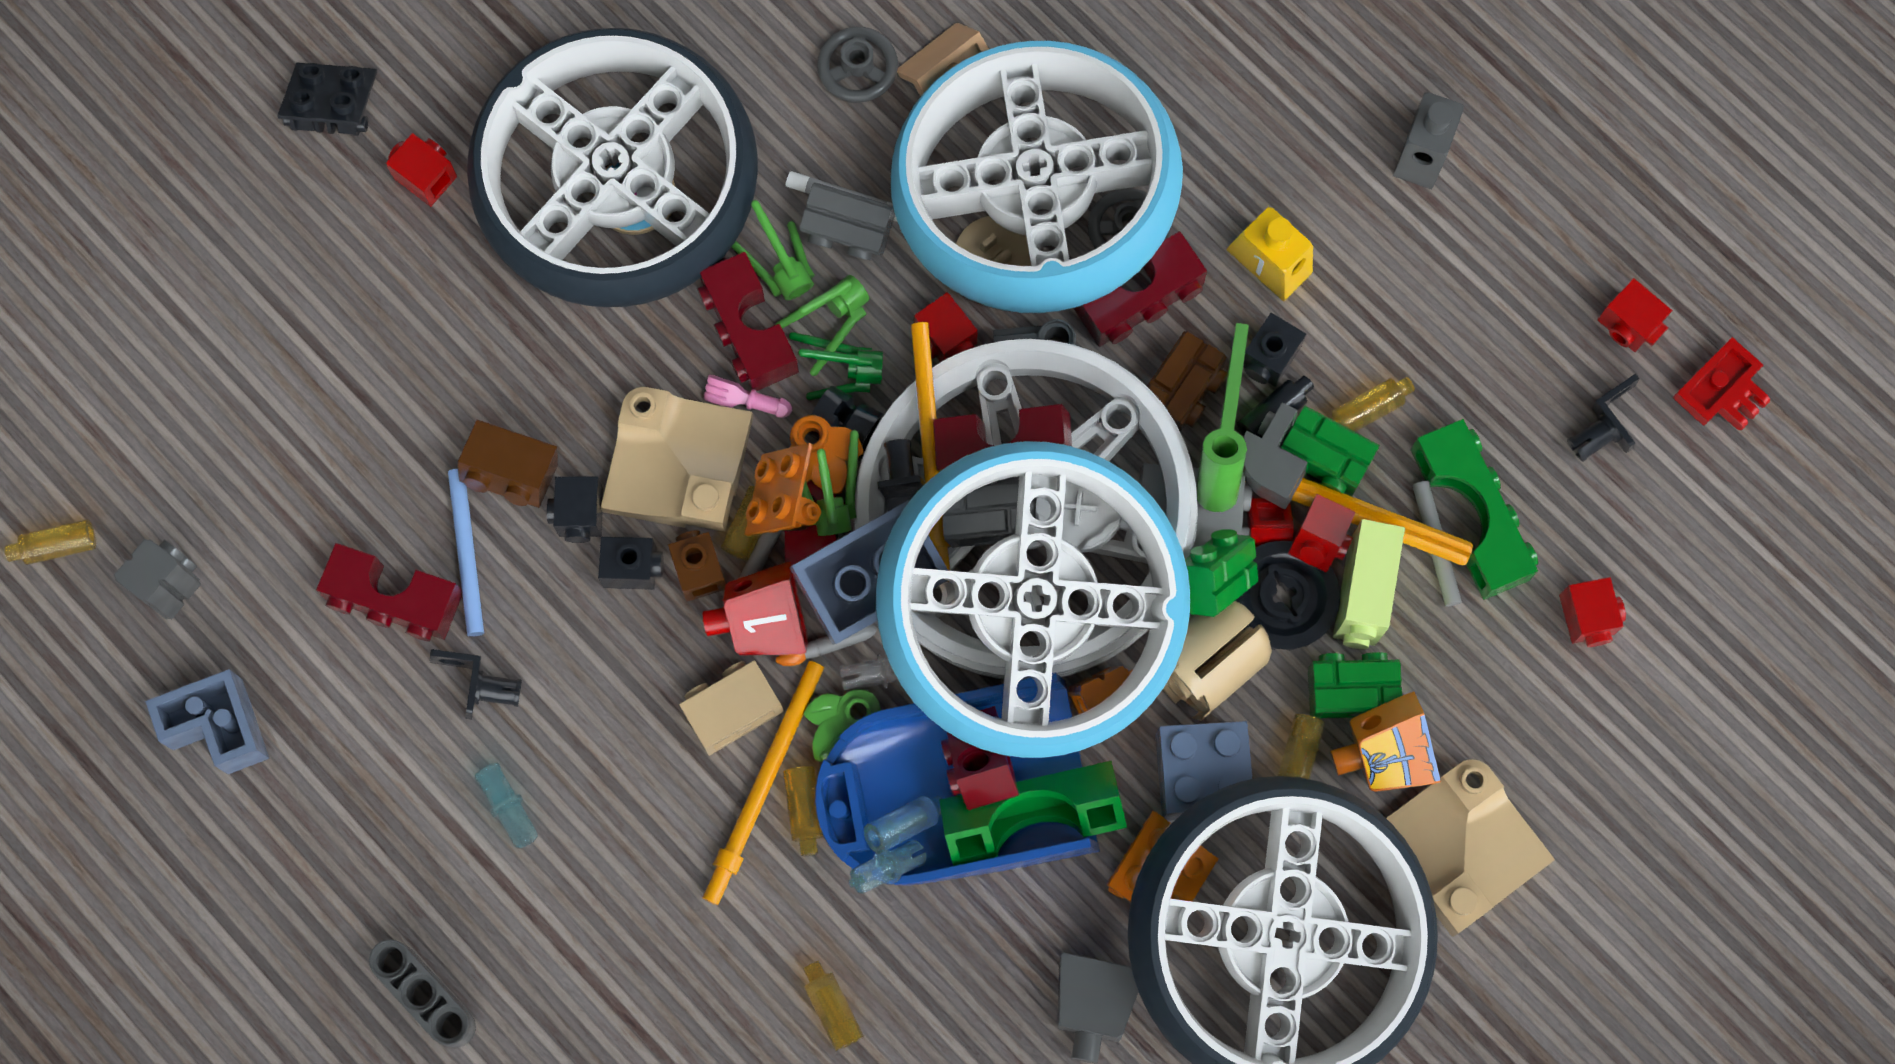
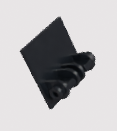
[277,62,377,136]

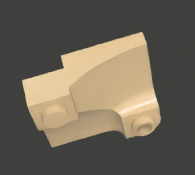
[601,387,753,532]
[1386,759,1555,937]

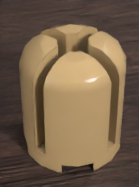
[1163,601,1272,721]

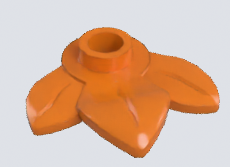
[789,415,864,494]

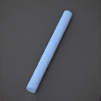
[448,469,484,636]

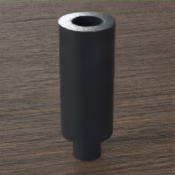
[1237,375,1314,438]

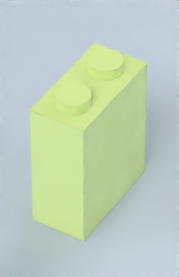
[1333,519,1405,649]

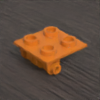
[745,443,821,536]
[1107,811,1219,902]

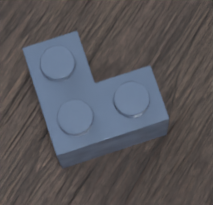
[145,669,270,774]

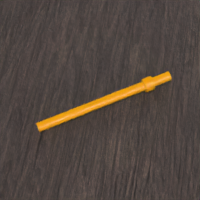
[911,322,951,582]
[702,661,824,906]

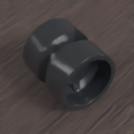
[807,386,884,462]

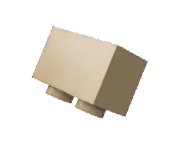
[679,660,784,756]

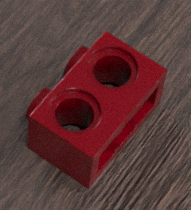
[941,706,1019,810]

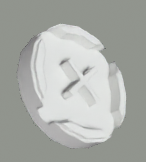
[1035,481,1122,552]

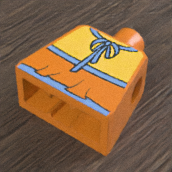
[1330,692,1441,792]

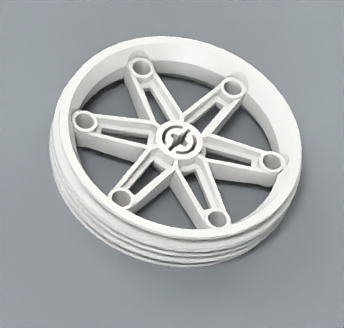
[854,339,1198,680]

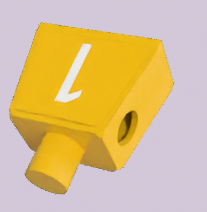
[1226,206,1313,302]

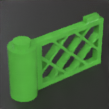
[1196,323,1249,512]

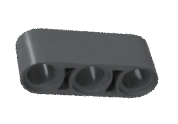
[369,939,476,1048]

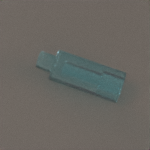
[864,796,942,854]

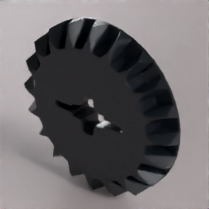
[1235,541,1340,651]

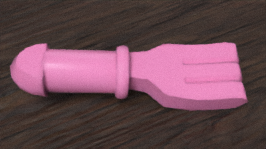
[703,375,792,418]

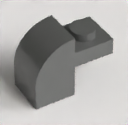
[1243,402,1308,510]

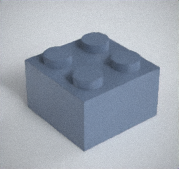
[1155,721,1252,821]

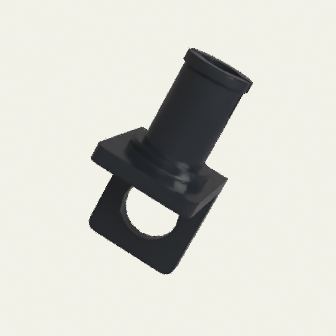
[1567,374,1640,462]
[877,439,925,511]
[430,649,522,720]

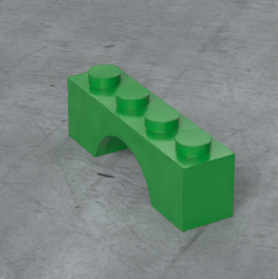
[1410,419,1538,600]
[939,760,1127,866]

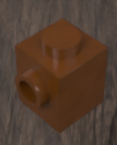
[668,530,726,602]

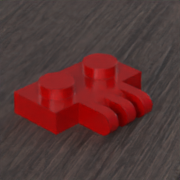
[1673,337,1770,430]

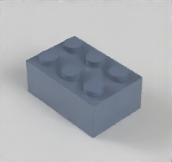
[790,500,948,644]

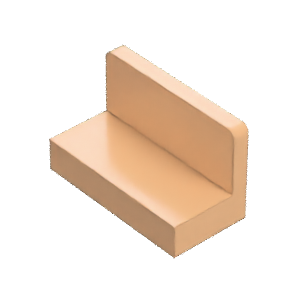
[897,23,989,96]

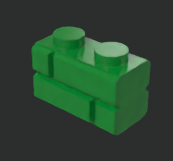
[1281,406,1380,496]
[1185,529,1259,617]
[1308,652,1403,719]

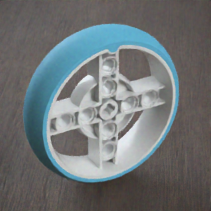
[891,41,1183,313]
[876,441,1190,758]

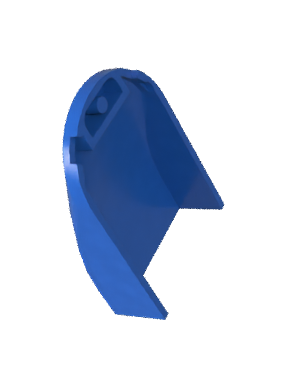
[815,672,1100,885]

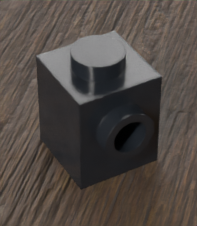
[1243,313,1307,387]
[547,476,603,543]
[598,536,664,590]

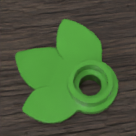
[803,689,881,761]

